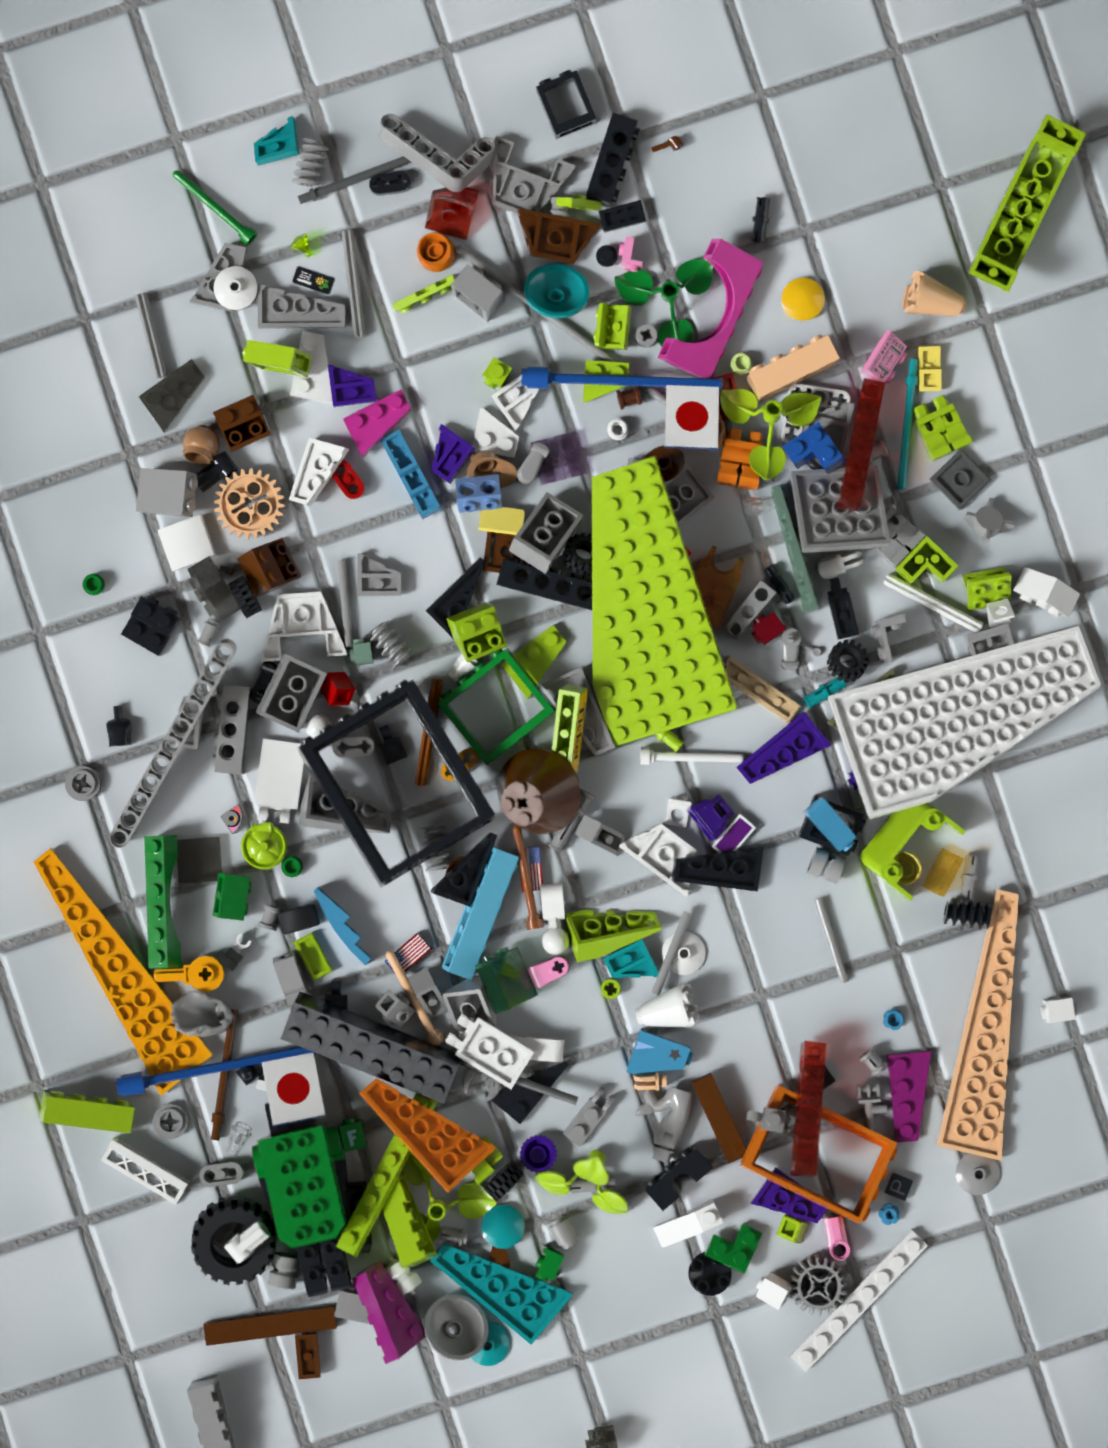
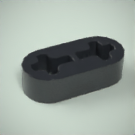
[369,171,411,196]

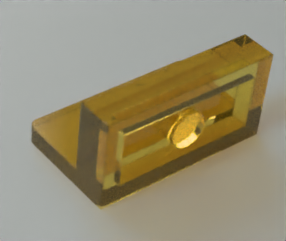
[922,848,964,897]

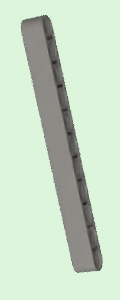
[109,639,237,848]

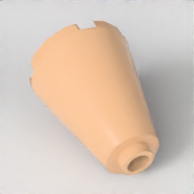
[902,270,966,317]

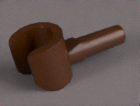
[651,136,683,152]

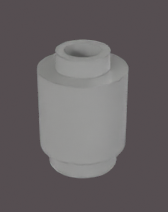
[549,1215,579,1250]

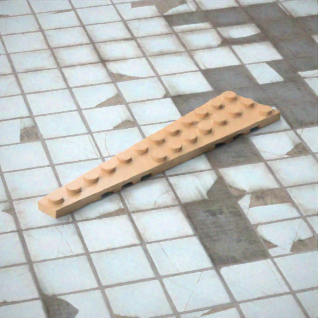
[936,889,1019,1161]

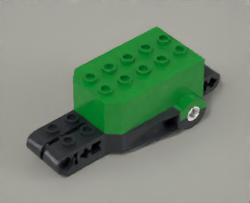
[252,1102,352,1297]

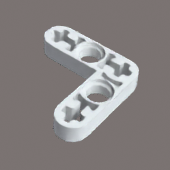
[781,384,851,445]

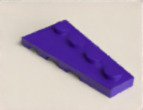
[736,712,831,784]

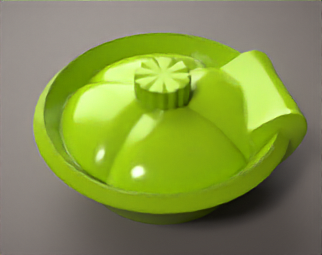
[241,822,287,869]

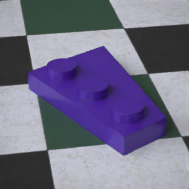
[750,1167,827,1223]

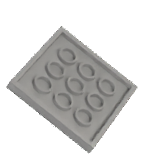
[790,465,891,553]

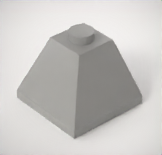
[442,975,497,1031]

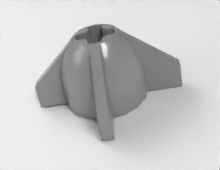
[964,498,1015,544]

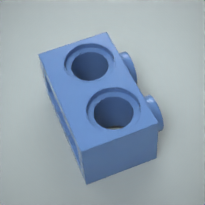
[455,474,502,513]

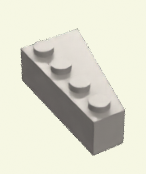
[187,1375,235,1448]

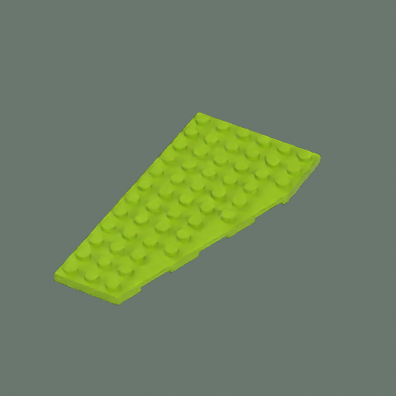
[592,456,738,746]

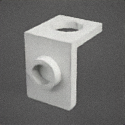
[986,598,1015,628]
[665,795,692,828]

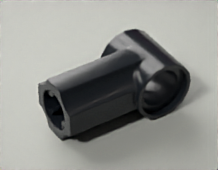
[197,451,238,493]

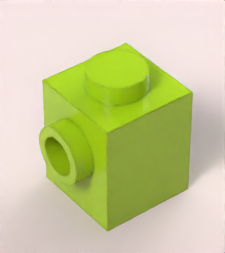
[482,357,513,390]

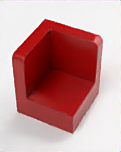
[320,672,356,706]

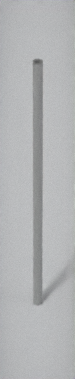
[455,245,666,406]

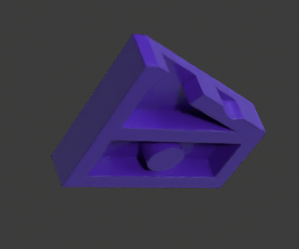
[328,365,377,408]

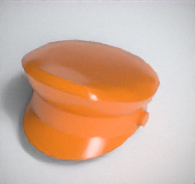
[417,232,455,272]

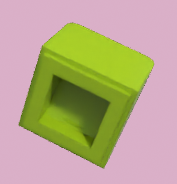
[776,1214,808,1244]

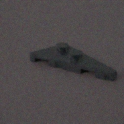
[430,832,498,907]

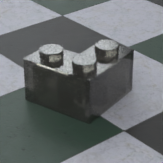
[187,556,240,622]

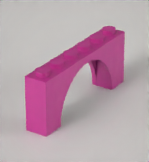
[657,239,763,379]

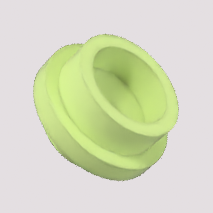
[731,353,753,375]

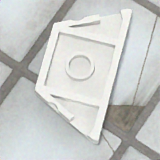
[619,823,696,897]

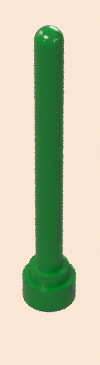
[173,170,258,246]

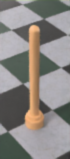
[386,951,446,1045]

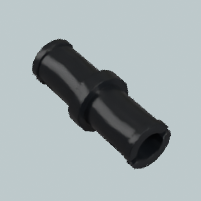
[751,197,771,243]

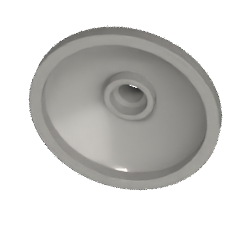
[424,1294,488,1361]

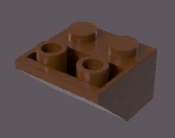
[213,395,271,452]
[237,538,301,598]

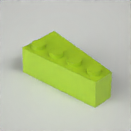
[39,1090,135,1134]

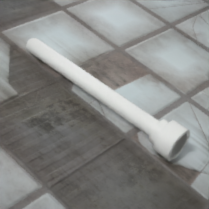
[640,747,745,765]

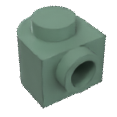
[350,638,374,666]

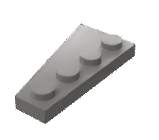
[258,284,346,329]

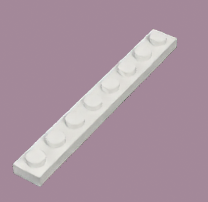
[790,1229,928,1372]

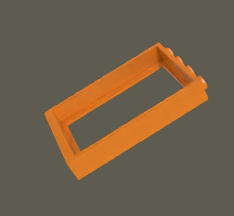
[739,1085,898,1223]

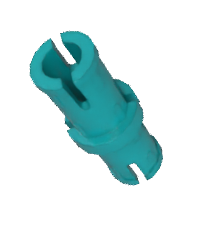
[802,676,847,709]

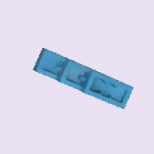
[381,430,442,520]
[314,887,372,965]

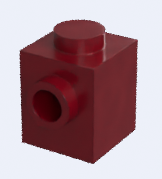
[751,612,786,645]

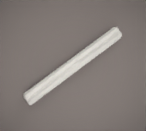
[884,574,983,633]

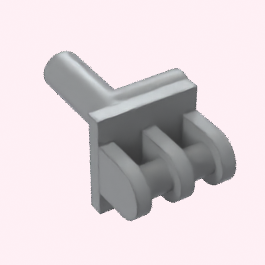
[856,1083,887,1130]

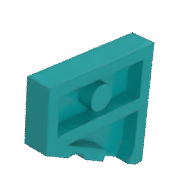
[602,939,659,978]

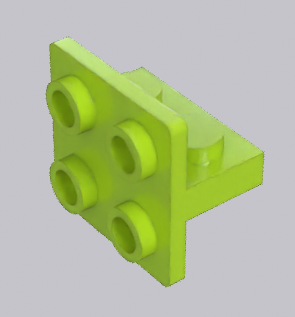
[962,567,1011,610]

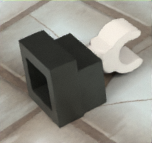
[215,934,252,972]

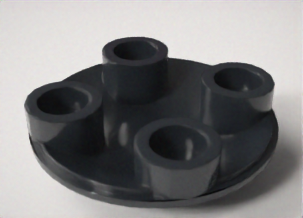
[688,1252,732,1296]

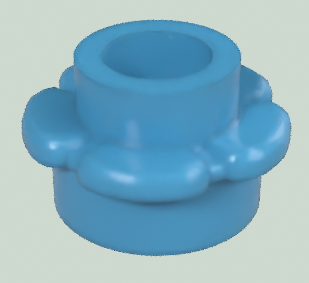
[883,1008,905,1030]
[878,1203,900,1225]

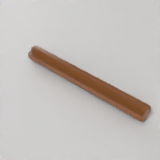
[415,678,443,786]

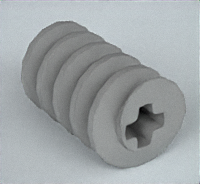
[292,138,329,187]
[366,620,412,670]
[419,825,452,872]

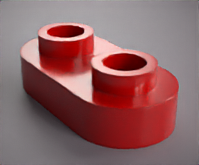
[332,460,365,500]

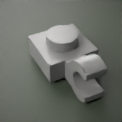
[746,1107,786,1133]

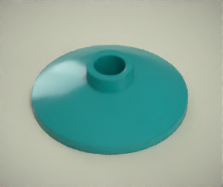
[471,1322,510,1366]

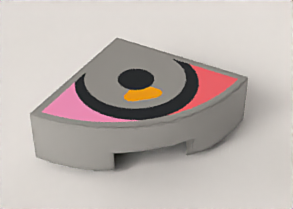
[220,804,242,834]

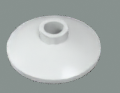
[214,266,258,310]
[662,931,705,975]

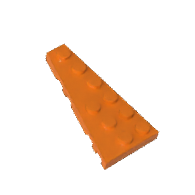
[359,1078,497,1193]

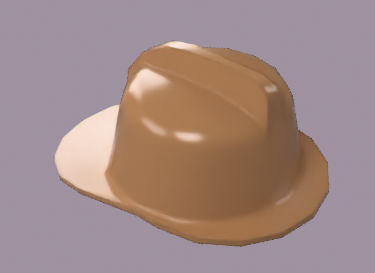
[467,450,517,488]

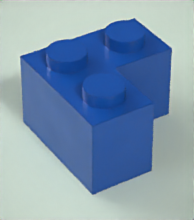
[782,421,846,474]

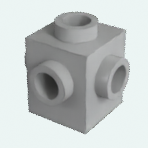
[375,990,415,1027]

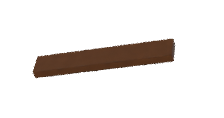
[203,1306,337,1346]

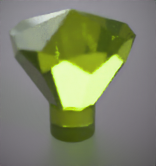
[290,233,314,258]

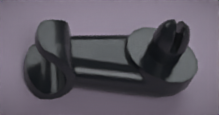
[250,662,278,704]

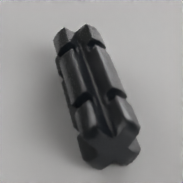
[764,564,796,605]

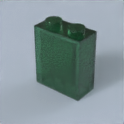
[475,946,538,1014]

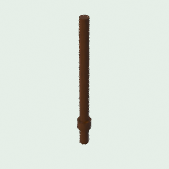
[211,1009,238,1141]

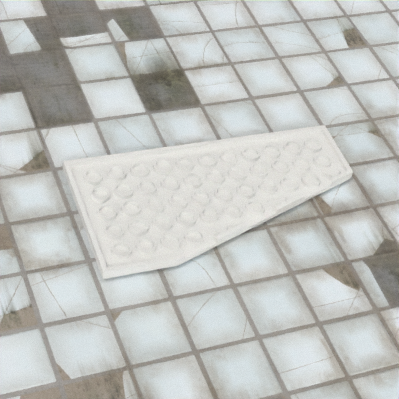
[828,626,1101,819]

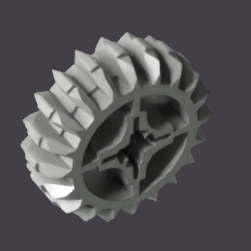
[789,1255,848,1315]

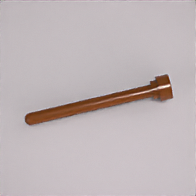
[512,825,544,930]

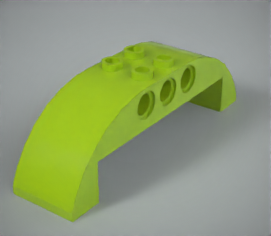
[968,114,1086,293]

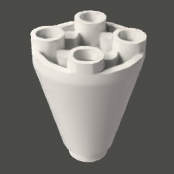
[636,984,699,1028]

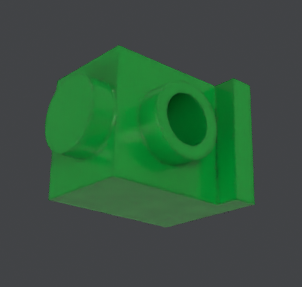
[535,1244,564,1282]

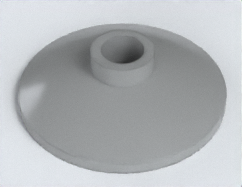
[956,1153,1000,1195]

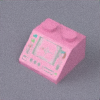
[860,330,907,386]

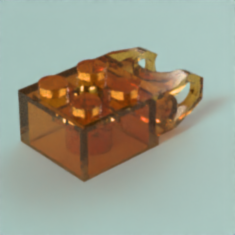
[694,545,744,631]

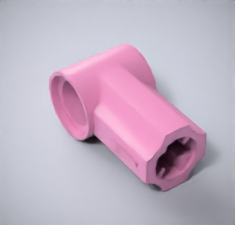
[823,1215,850,1261]

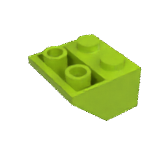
[446,603,507,663]

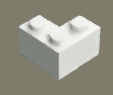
[1013,567,1080,618]

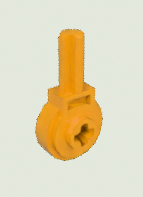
[154,955,225,992]

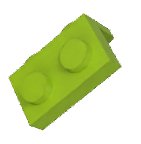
[594,302,632,350]

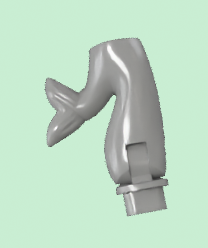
[635,1086,693,1163]

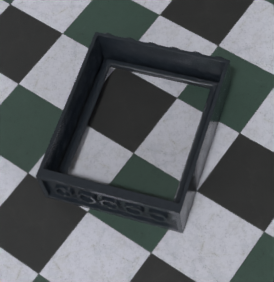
[298,679,496,888]

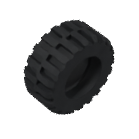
[191,1196,276,1285]

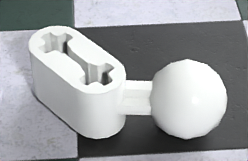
[305,713,374,758]
[540,883,570,955]

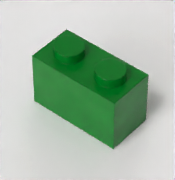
[212,872,252,921]

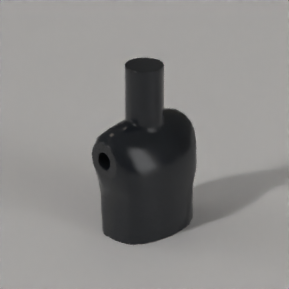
[106,706,132,747]

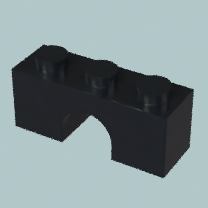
[645,1146,713,1211]

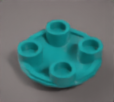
[481,1205,525,1249]

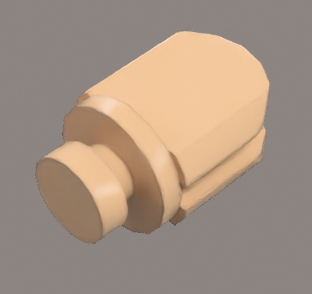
[634,1071,667,1091]

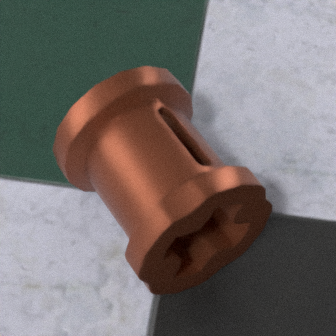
[616,386,642,410]

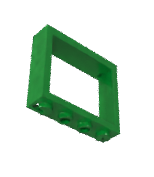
[438,648,557,765]

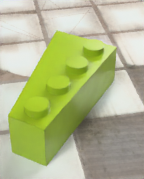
[382,1174,438,1268]

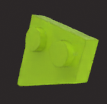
[583,360,630,402]

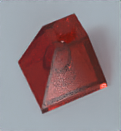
[425,187,480,240]

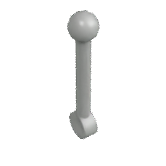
[779,633,821,656]

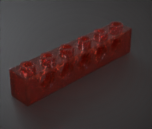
[837,378,885,512]
[790,1041,827,1178]

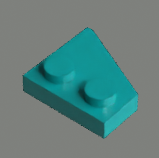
[254,116,299,166]

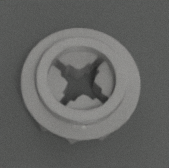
[65,766,100,801]
[153,1104,188,1139]

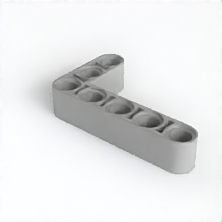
[379,114,495,192]

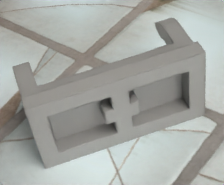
[963,623,1014,656]

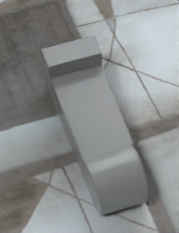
[723,580,777,640]

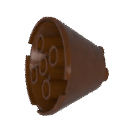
[497,748,581,834]

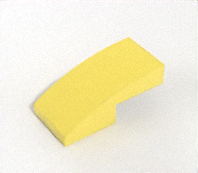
[918,345,942,391]

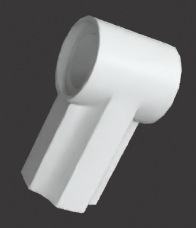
[224,1220,270,1264]

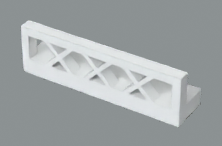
[101,1137,190,1205]

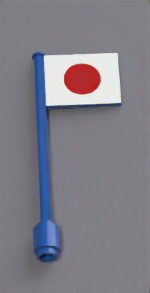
[521,366,723,450]
[116,1047,325,1126]

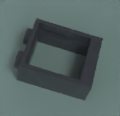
[536,70,596,139]
[798,796,866,856]

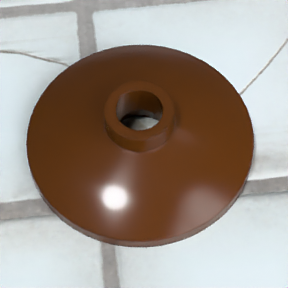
[644,445,685,482]

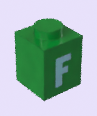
[339,1117,368,1152]

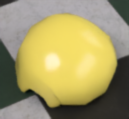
[894,851,922,885]

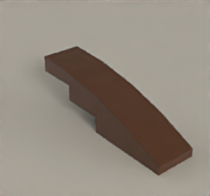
[691,1073,746,1164]

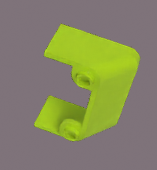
[860,803,966,901]

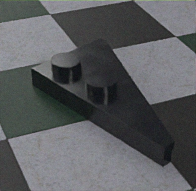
[425,557,484,638]
[491,1061,569,1124]

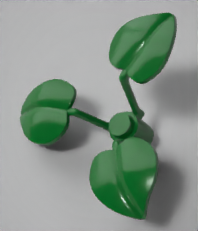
[614,258,713,347]

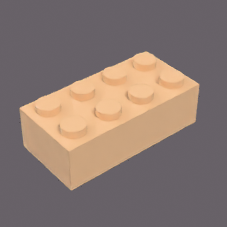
[746,334,840,402]

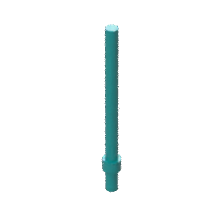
[897,359,919,490]

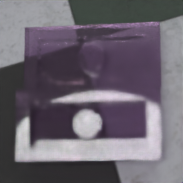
[530,432,586,485]

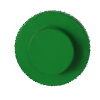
[83,573,105,595]
[281,856,303,877]

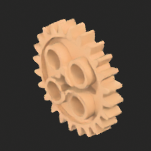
[214,468,285,540]

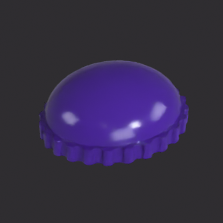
[519,1135,557,1173]

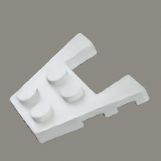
[261,591,347,662]

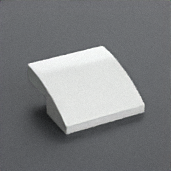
[158,515,216,571]

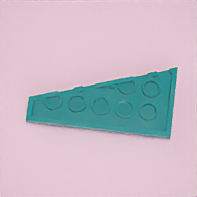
[430,1243,573,1345]

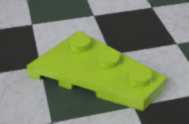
[392,275,455,314]
[501,625,566,699]

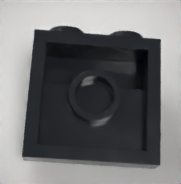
[121,595,181,657]

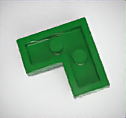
[704,1224,762,1274]

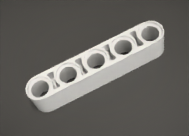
[456,1031,565,1062]

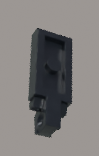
[827,577,859,640]

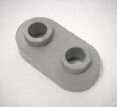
[199,1161,244,1187]

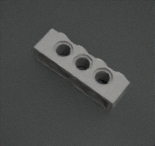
[211,685,252,775]

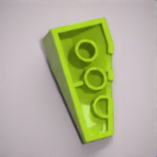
[565,909,662,962]

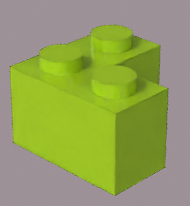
[894,536,958,584]

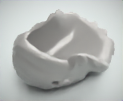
[170,990,234,1037]

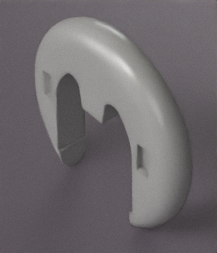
[462,1068,502,1102]

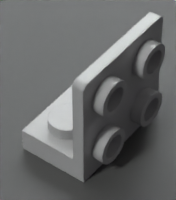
[872,614,906,664]

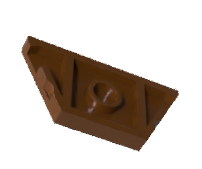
[517,208,600,264]

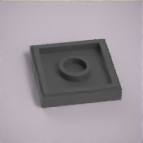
[929,449,991,510]

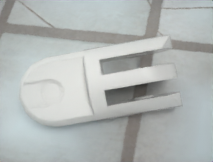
[816,551,863,579]

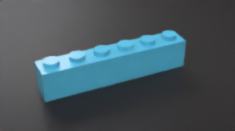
[441,847,519,980]

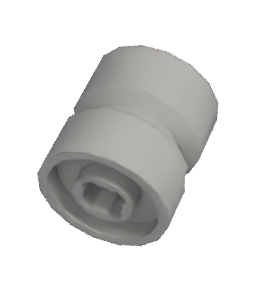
[807,847,846,884]
[268,1252,300,1289]

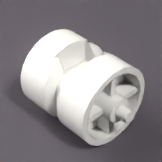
[385,1256,422,1296]

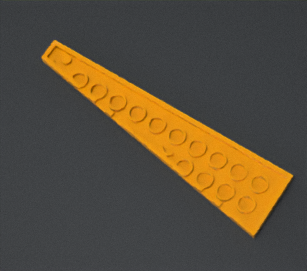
[33,848,214,1096]

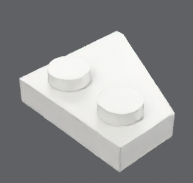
[491,374,540,431]
[472,408,519,459]

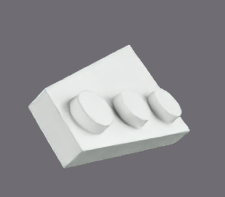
[290,331,333,404]
[289,438,349,507]

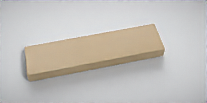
[724,656,801,724]

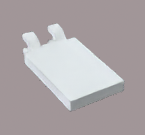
[254,739,305,824]
[445,1013,534,1089]

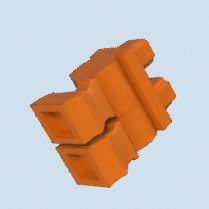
[715,428,764,491]

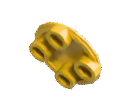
[781,277,825,321]

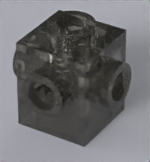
[585,1425,618,1448]

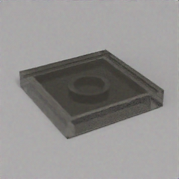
[177,837,223,884]

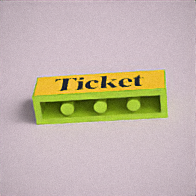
[552,684,588,773]

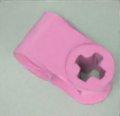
[525,956,569,989]

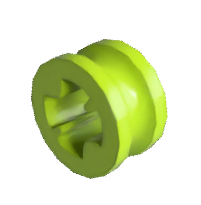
[601,979,620,999]

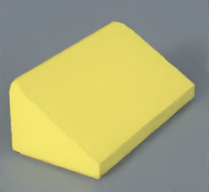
[478,507,525,535]

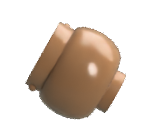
[182,425,220,465]

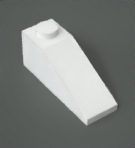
[653,1199,723,1247]

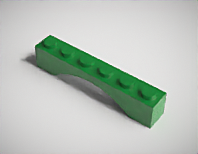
[144,835,181,968]

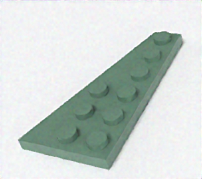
[770,484,819,615]

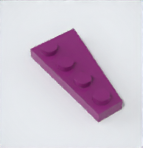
[887,1051,931,1143]

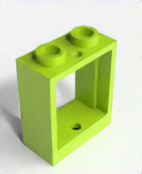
[243,340,312,378]

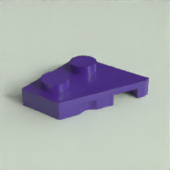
[431,424,476,484]

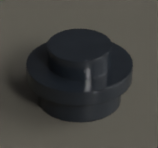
[596,245,618,267]

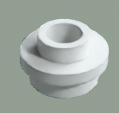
[607,418,629,440]

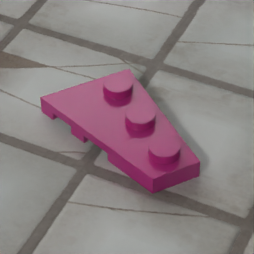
[343,389,411,458]

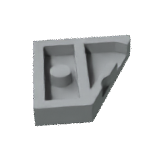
[358,553,402,596]

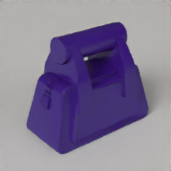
[687,794,735,841]

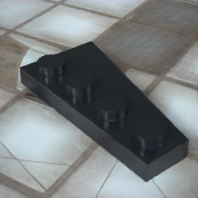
[671,848,764,892]

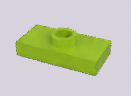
[556,195,602,211]

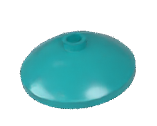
[524,263,590,318]

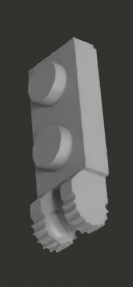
[563,1086,616,1147]

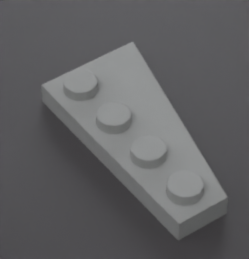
[542,667,616,756]

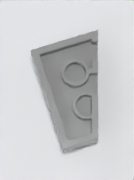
[190,243,247,312]

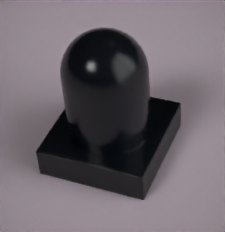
[236,1066,261,1086]

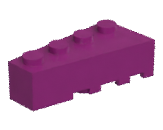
[352,1261,426,1364]

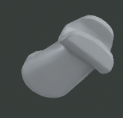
[517,442,549,484]
[781,628,801,671]

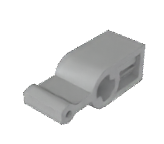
[273,951,308,1012]

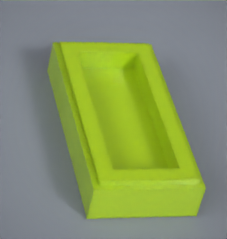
[293,932,333,981]

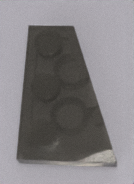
[139,359,205,433]

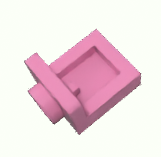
[618,237,644,272]

